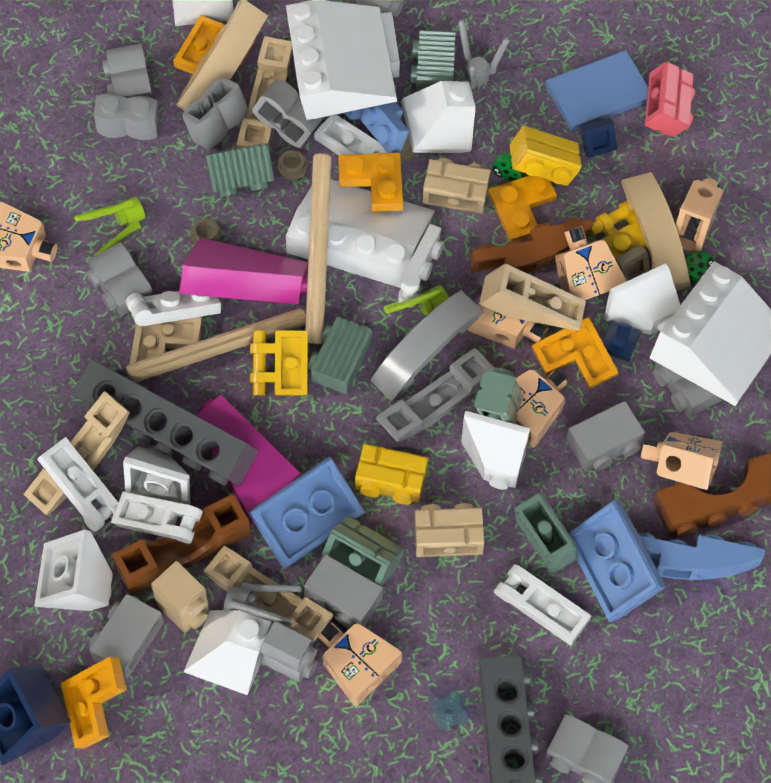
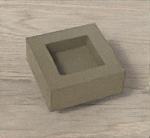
[615,245,650,281]

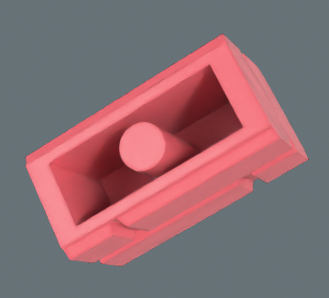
[645,62,695,136]

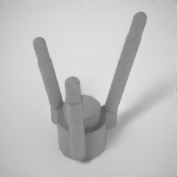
[459,20,509,89]
[224,582,303,626]

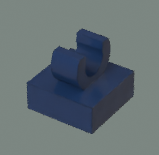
[581,118,617,158]
[602,321,641,362]

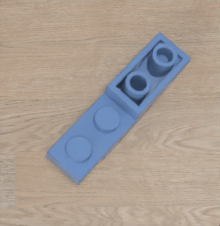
[344,102,409,154]
[638,533,765,580]

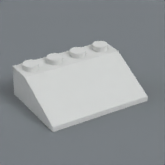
[286,0,397,120]
[286,179,435,288]
[650,262,771,406]

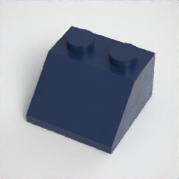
[0,664,71,765]

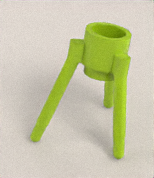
[74,196,146,256]
[383,285,449,316]

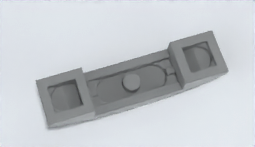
[370,290,484,402]
[376,348,495,442]

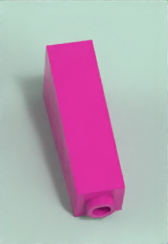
[179,238,308,304]
[197,395,301,527]

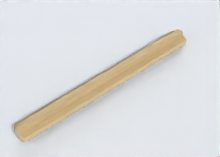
[305,153,332,344]
[126,308,306,383]

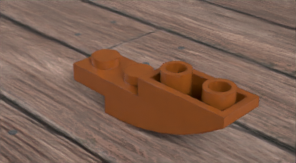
[469,218,593,273]

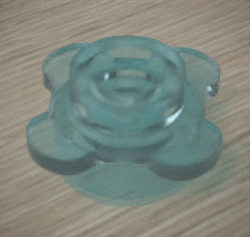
[429,692,468,731]

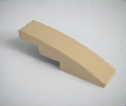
[176,0,268,111]

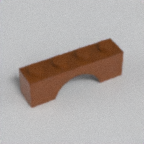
[653,452,771,538]
[112,494,251,596]

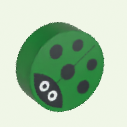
[492,153,523,181]
[686,251,716,283]

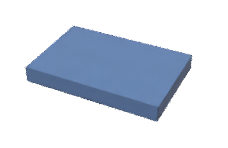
[545,50,648,132]
[247,457,366,568]
[568,500,666,622]

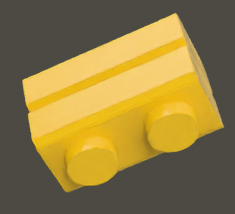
[510,125,582,186]
[355,443,429,505]

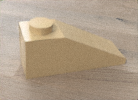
[480,263,586,331]

